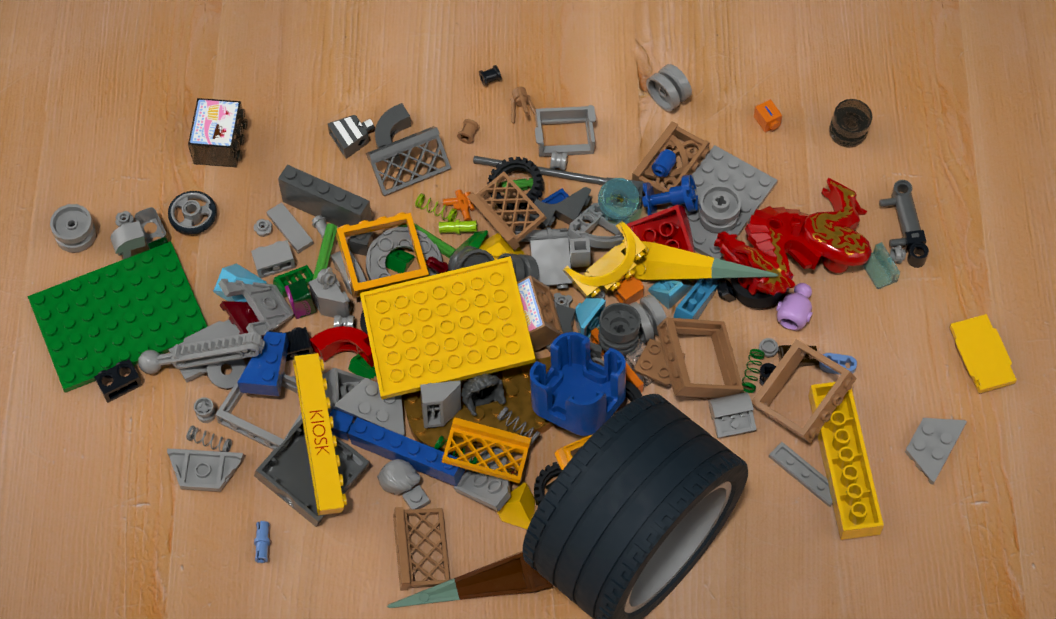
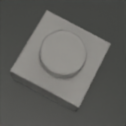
[402,485,430,509]

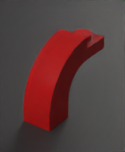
[309,326,374,367]

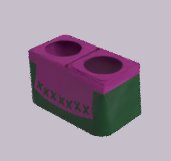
[285,278,316,319]

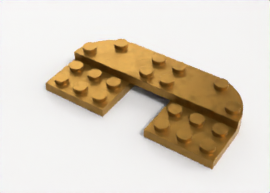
[402,356,554,456]

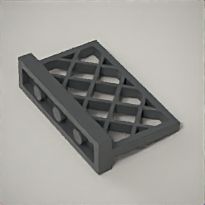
[366,126,451,195]

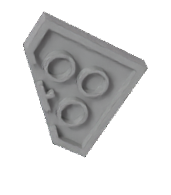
[453,447,511,511]

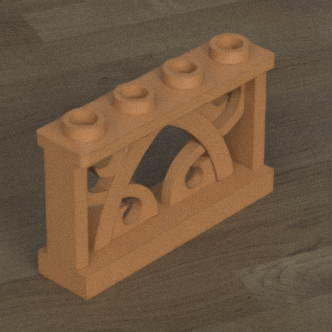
[632,121,710,194]

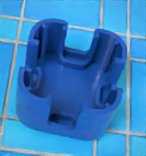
[530,332,626,436]

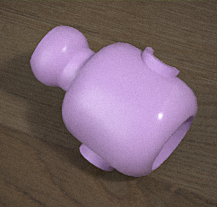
[776,283,813,330]

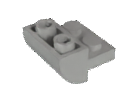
[708,392,757,438]

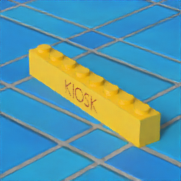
[293,353,347,516]

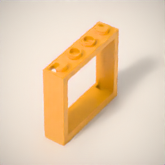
[336,212,429,298]

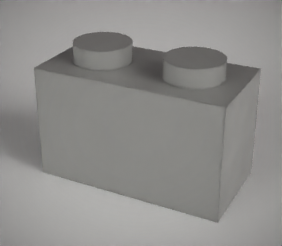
[251,240,296,278]

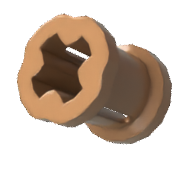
[457,119,479,143]

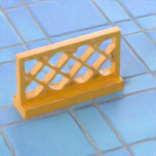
[442,417,531,483]

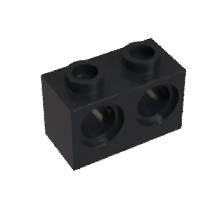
[94,359,142,403]

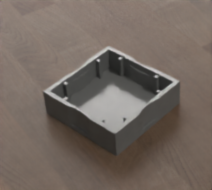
[254,418,369,527]

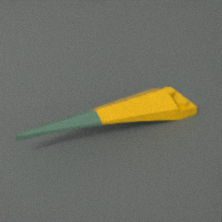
[633,241,779,281]

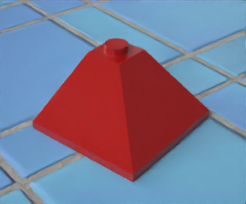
[626,205,695,253]

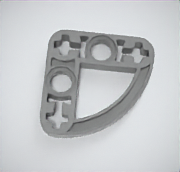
[568,203,630,248]

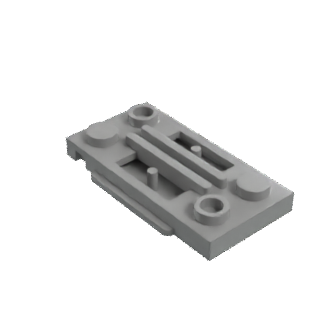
[168,319,240,383]

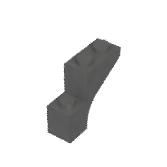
[523,187,591,229]

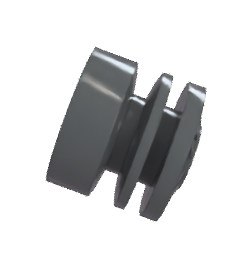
[598,303,641,355]

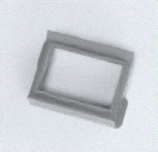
[535,105,596,157]

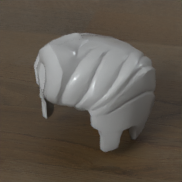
[377,459,420,495]

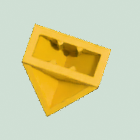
[496,482,535,529]

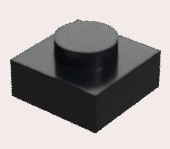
[717,278,736,302]

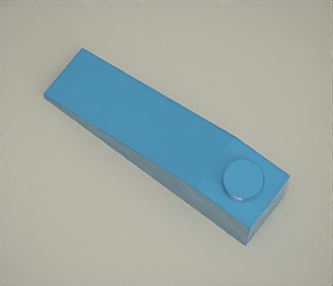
[673,278,720,320]

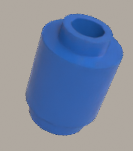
[652,149,676,177]

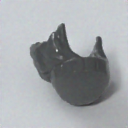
[461,374,506,416]

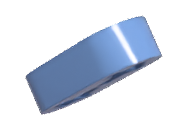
[819,353,857,375]

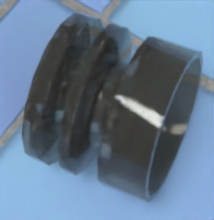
[829,99,873,148]

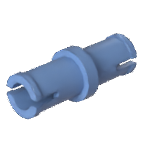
[254,521,270,563]

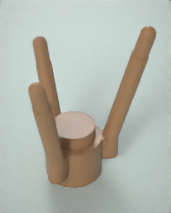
[510,87,536,123]

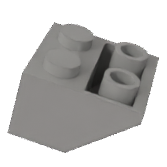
[309,278,351,318]
[420,381,461,428]

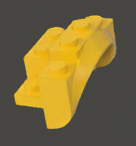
[563,221,646,298]

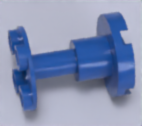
[642,175,699,216]

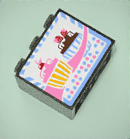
[188,98,248,168]

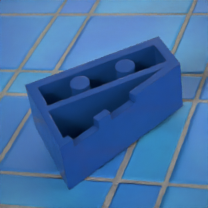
[237,332,289,396]

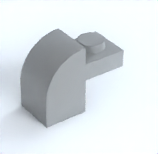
[110,221,145,259]

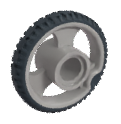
[168,191,217,235]

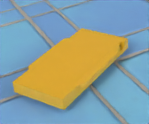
[949,314,1017,394]

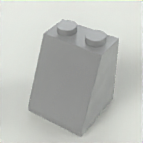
[529,238,572,289]

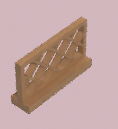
[467,171,547,251]
[393,507,450,591]

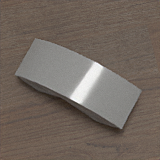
[330,250,366,294]

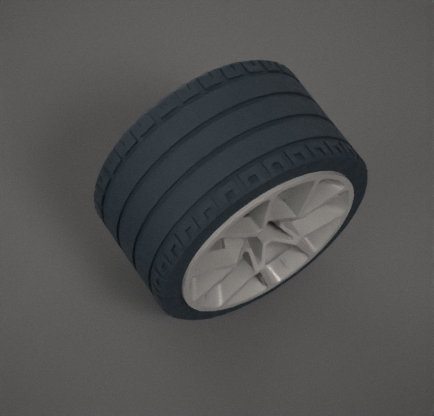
[523,394,748,619]

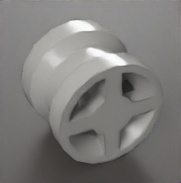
[550,151,568,171]

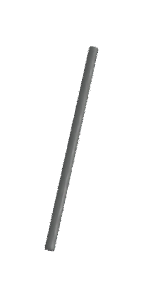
[473,156,607,186]

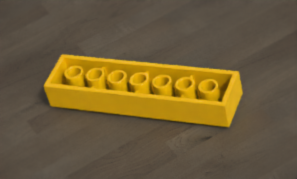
[808,382,884,540]

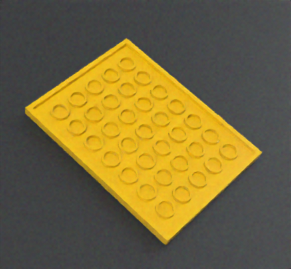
[360,256,536,400]

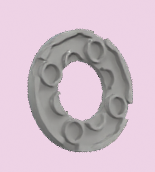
[366,227,442,280]

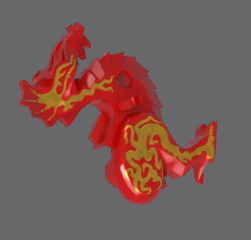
[714,178,872,296]

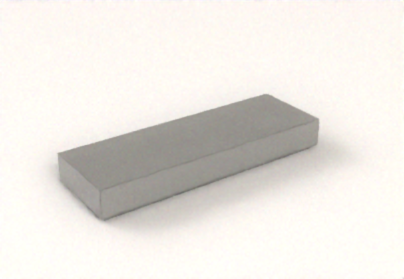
[266,202,314,254]

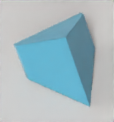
[648,280,693,309]

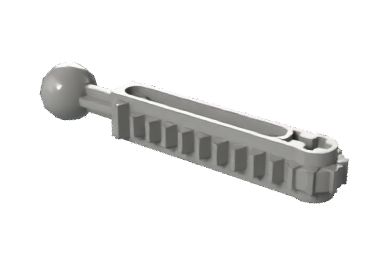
[138,332,265,374]

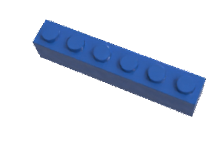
[348,417,465,487]

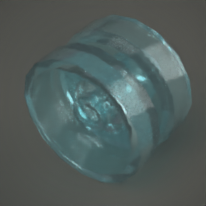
[598,178,641,221]

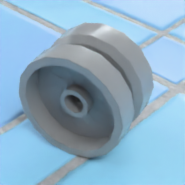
[646,64,692,111]
[698,184,742,233]
[50,204,96,253]
[629,294,666,344]

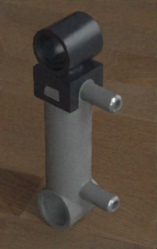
[879,180,929,268]

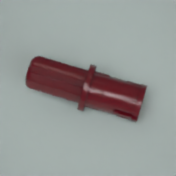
[426,257,448,274]

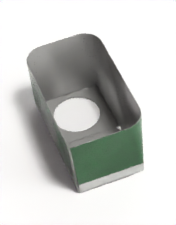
[135,207,168,249]

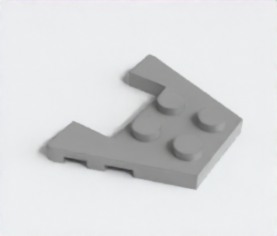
[218,279,294,337]

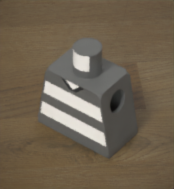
[328,115,375,159]

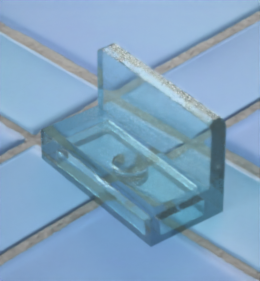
[863,242,900,289]

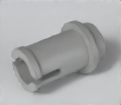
[312,215,327,239]

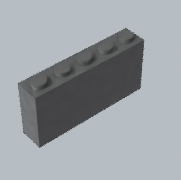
[278,165,372,227]

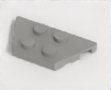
[333,378,405,436]
[905,418,967,485]
[167,448,244,492]

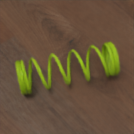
[415,193,457,222]

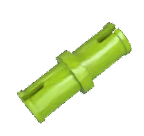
[439,219,477,234]

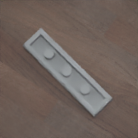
[769,442,832,507]

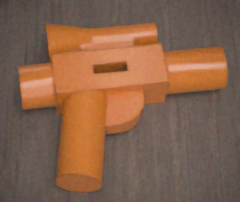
[443,190,475,221]

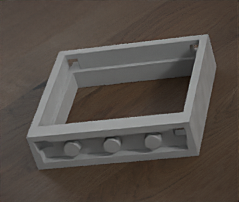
[215,371,302,450]

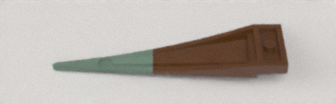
[387,551,552,608]

